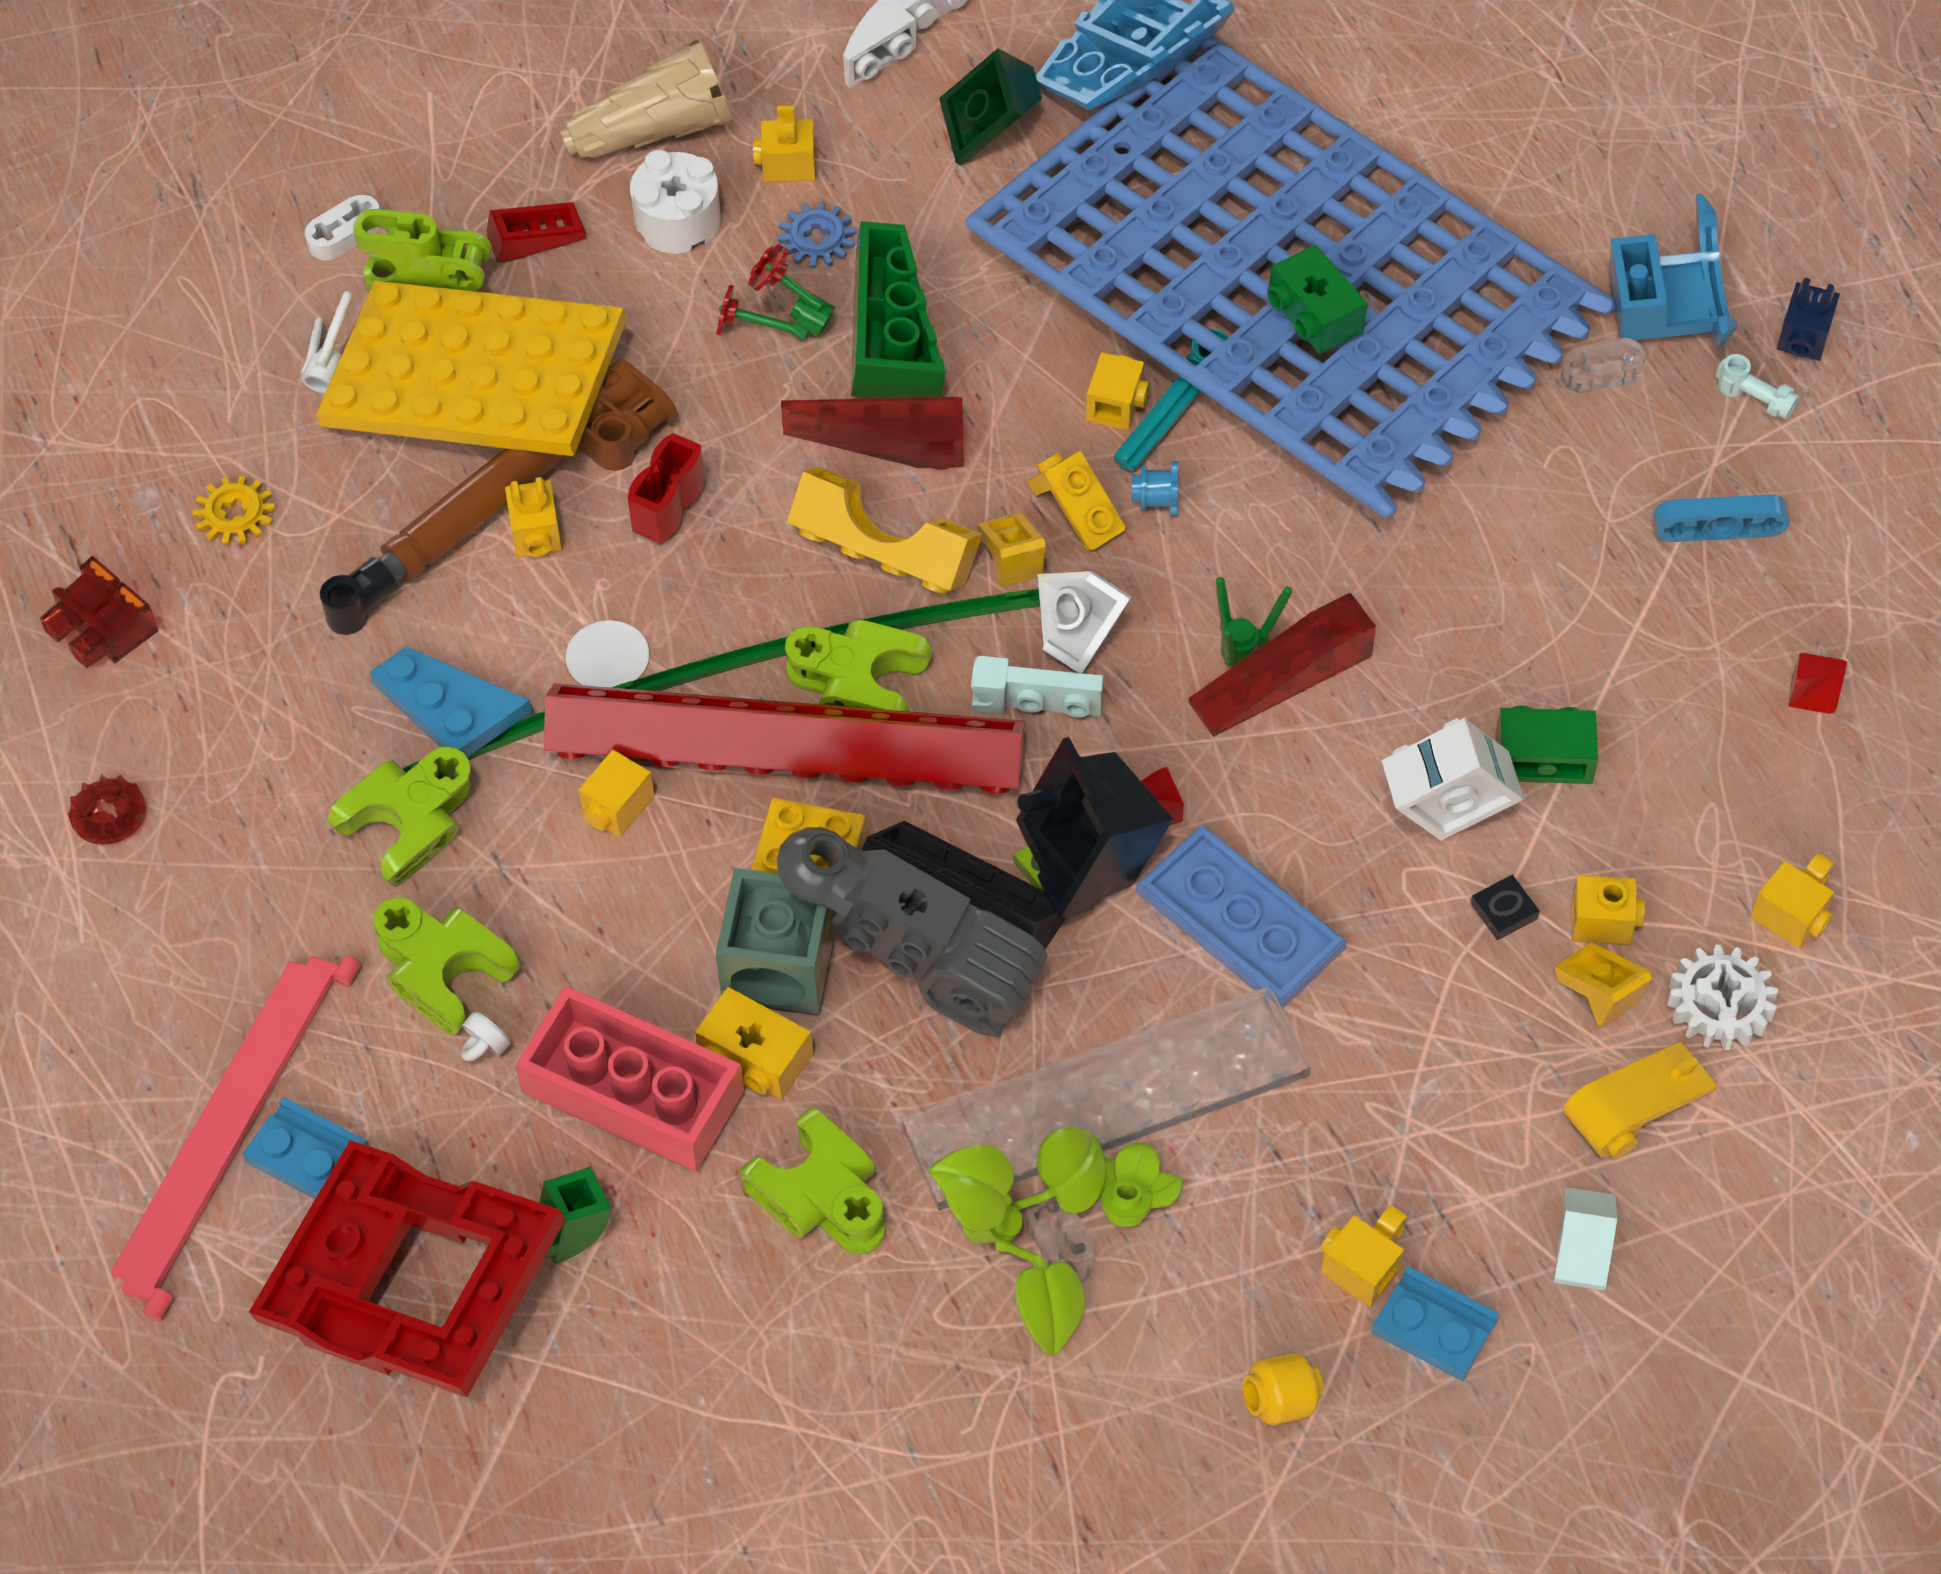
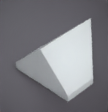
[1037,571,1131,673]

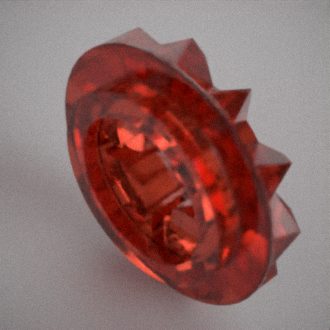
[67,774,146,845]

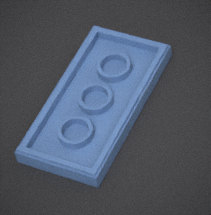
[1136,824,1346,1011]

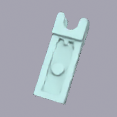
[971,656,1103,717]

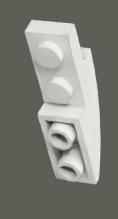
[843,0,968,88]

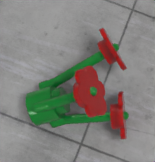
[716,244,835,340]

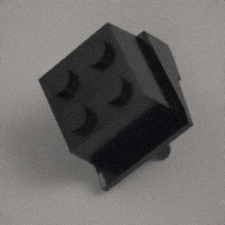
[1016,737,1173,918]

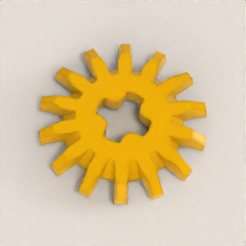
[192,476,275,545]

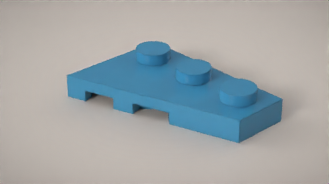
[370,646,532,757]

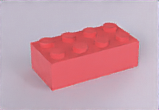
[515,985,744,1172]

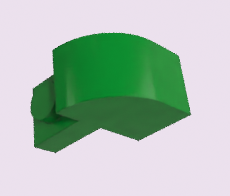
[539,1167,611,1265]

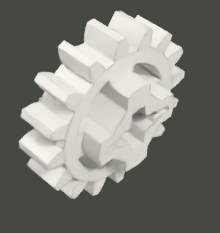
[1667,945,1778,1050]

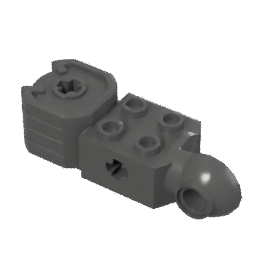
[776,827,1048,1036]

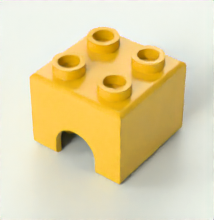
[751,797,867,874]

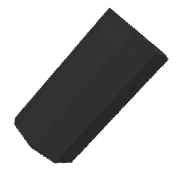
[862,821,1065,949]

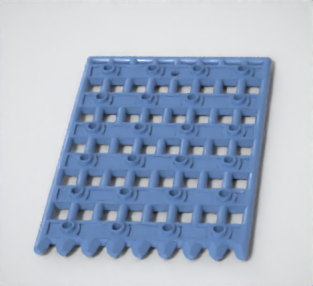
[965,36,1616,518]

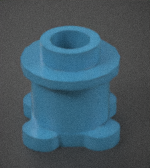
[1132,461,1178,516]

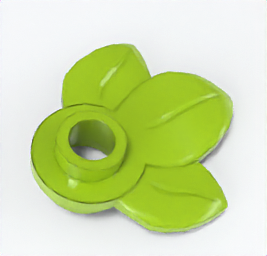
[1099,1142,1183,1227]

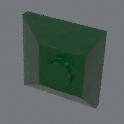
[939,48,1042,166]

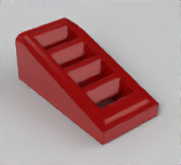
[487,202,586,262]

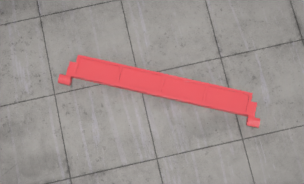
[111,955,361,1321]

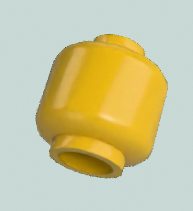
[1242,1352,1324,1426]

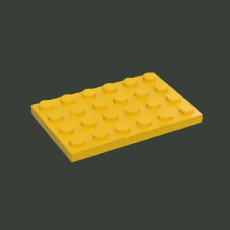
[316,281,627,456]

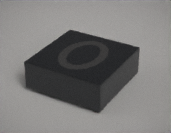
[1470,874,1540,940]

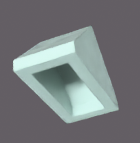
[1554,1187,1617,1291]

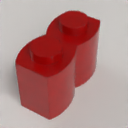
[628,433,705,543]

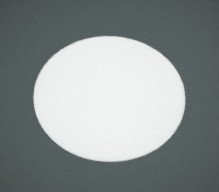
[566,620,649,687]

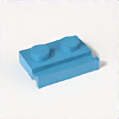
[242,1097,368,1199]
[1371,1266,1499,1382]

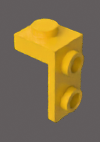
[1027,450,1125,551]

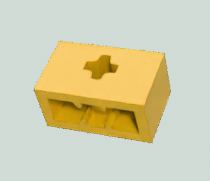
[695,987,814,1100]

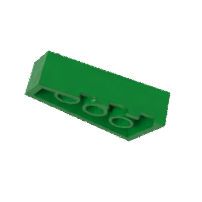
[851,221,946,403]

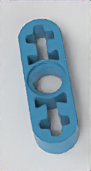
[1653,495,1790,542]

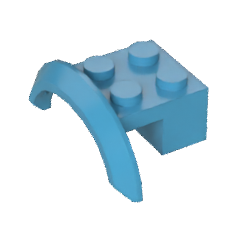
[1610,194,1737,347]

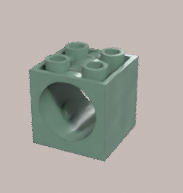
[716,868,835,1014]

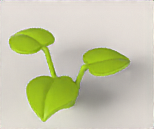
[928,1127,1106,1356]

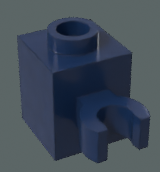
[1777,278,1840,361]

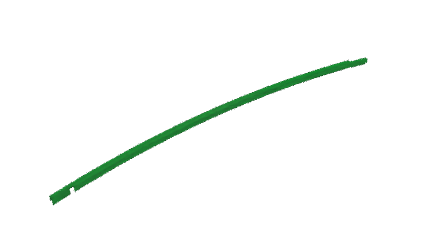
[334,580,1110,803]

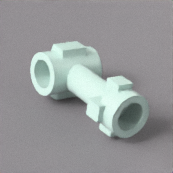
[1715,354,1800,420]

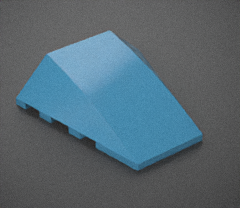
[1036,0,1235,110]

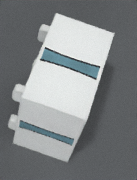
[1381,718,1524,841]

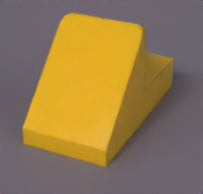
[977,512,1046,587]
[1553,942,1652,1028]

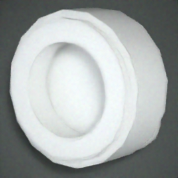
[461,1012,511,1061]

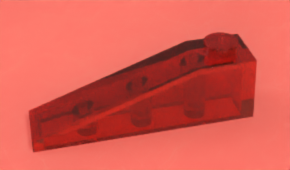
[781,397,964,470]
[1188,592,1376,737]

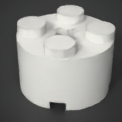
[630,150,721,254]

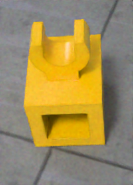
[753,105,815,182]
[505,477,562,558]
[1750,852,1835,949]
[1320,1205,1408,1308]

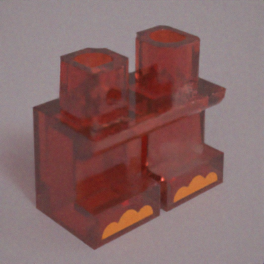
[39,556,159,669]

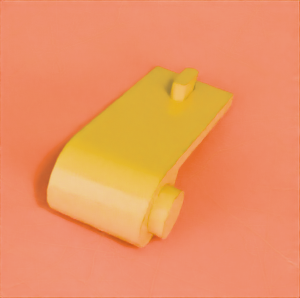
[1563,1041,1718,1159]

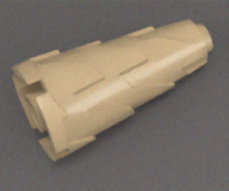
[560,39,732,159]

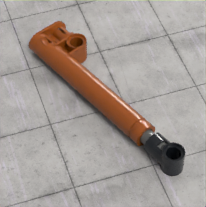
[319,358,678,635]

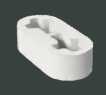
[305,195,381,261]

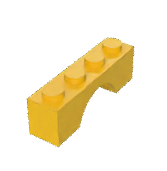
[786,467,983,593]

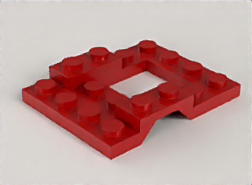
[249,1140,566,1397]

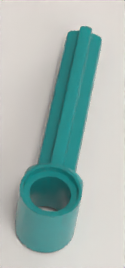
[1114,329,1229,472]

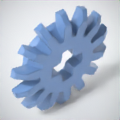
[778,203,856,267]

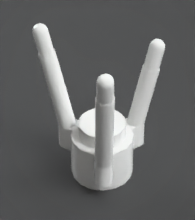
[300,291,352,395]

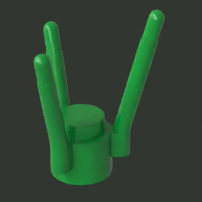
[1215,577,1292,667]

